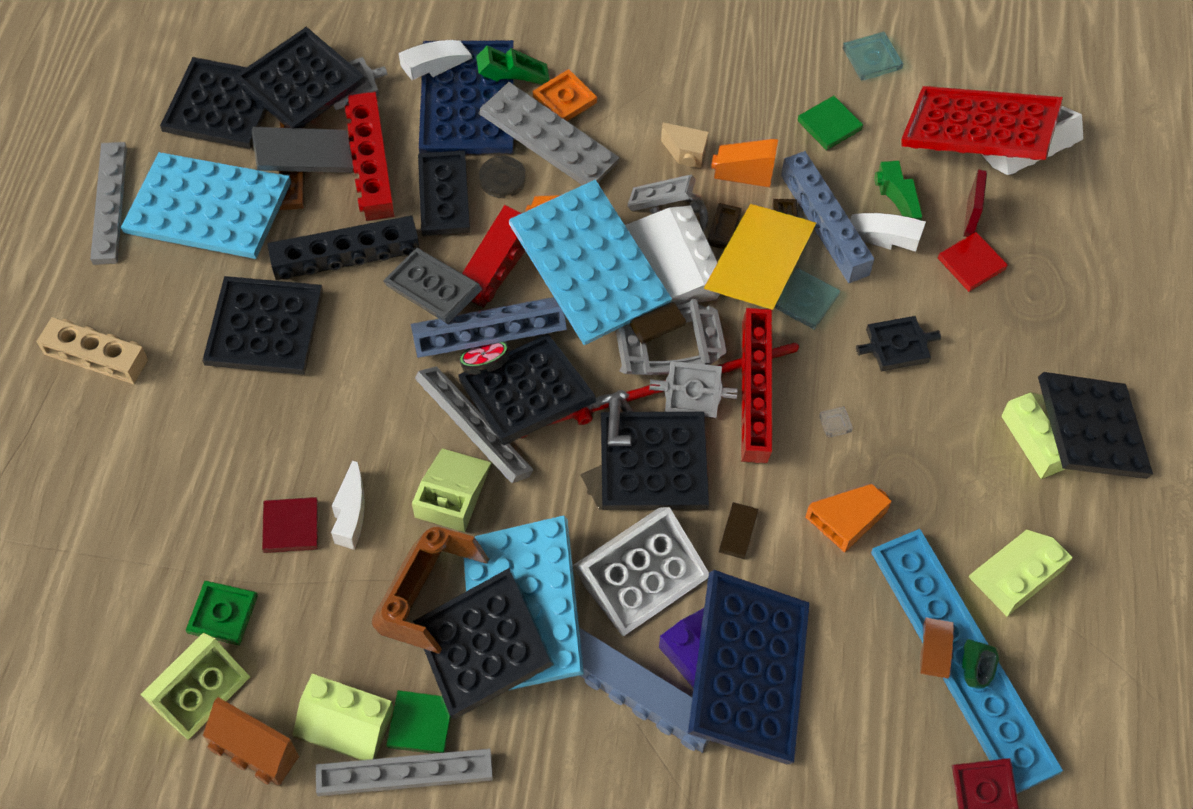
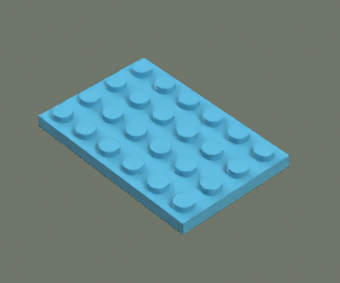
[121,152,291,259]
[509,179,672,346]
[464,516,584,690]

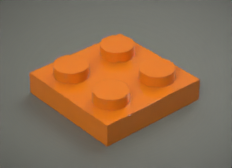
[533,69,597,121]

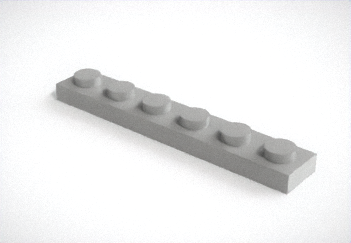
[90,142,127,265]
[415,366,533,483]
[316,749,493,796]

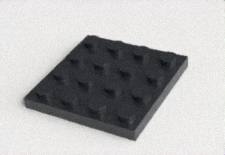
[234,26,366,129]
[160,57,267,149]
[202,276,323,375]
[458,334,596,446]
[1038,372,1153,479]
[601,411,709,510]
[413,568,554,720]

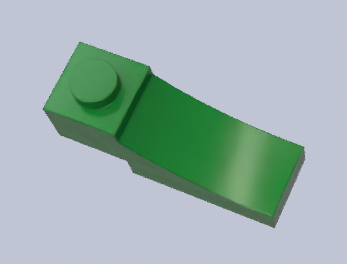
[476,45,550,85]
[874,161,923,221]

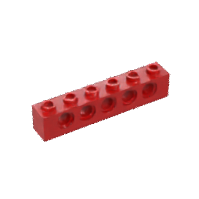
[345,92,395,221]
[741,308,772,463]

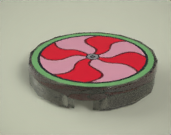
[459,342,510,375]

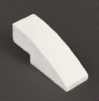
[399,40,472,80]
[850,213,926,252]
[331,461,365,550]

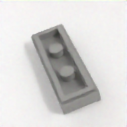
[627,174,696,211]

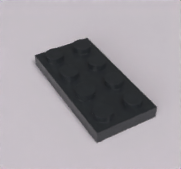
[418,151,470,236]

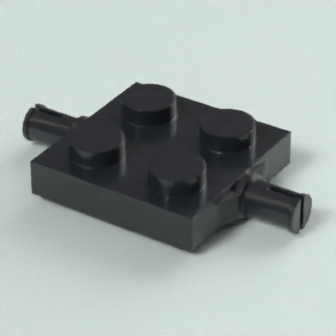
[856,316,941,372]

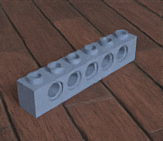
[781,151,874,284]
[411,297,567,358]

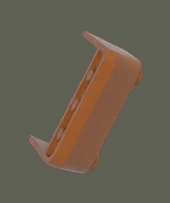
[372,527,489,653]

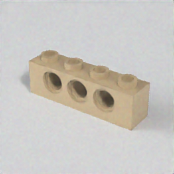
[36,317,148,384]

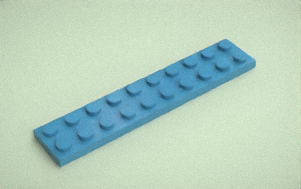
[871,529,1063,794]

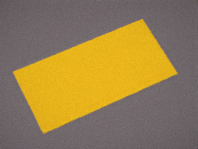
[703,204,816,310]

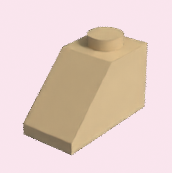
[661,122,709,168]

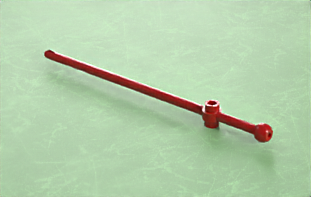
[519,342,799,439]

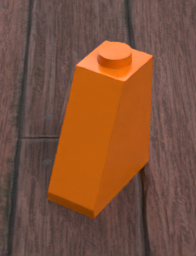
[711,139,778,188]
[805,484,892,552]

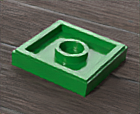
[797,95,863,151]
[185,580,258,646]
[387,690,451,754]

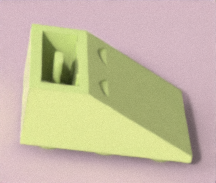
[412,448,491,532]

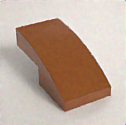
[920,617,954,679]

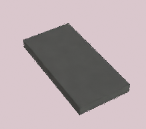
[252,127,353,173]
[383,248,482,324]

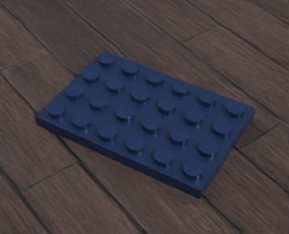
[419,40,514,154]
[688,570,810,765]

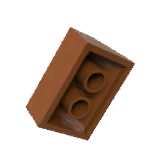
[203,697,299,786]

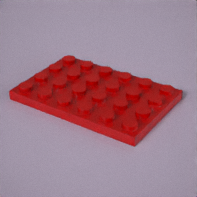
[901,86,1063,160]

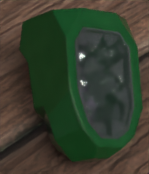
[962,639,999,689]

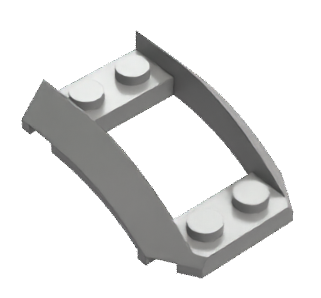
[616,299,727,375]

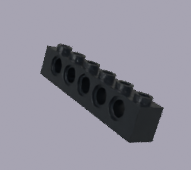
[267,215,420,281]

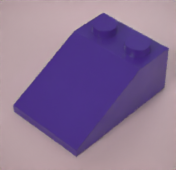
[659,608,704,689]

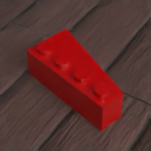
[462,205,526,308]

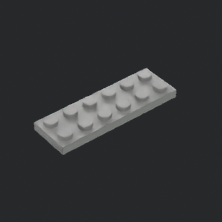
[479,82,620,185]

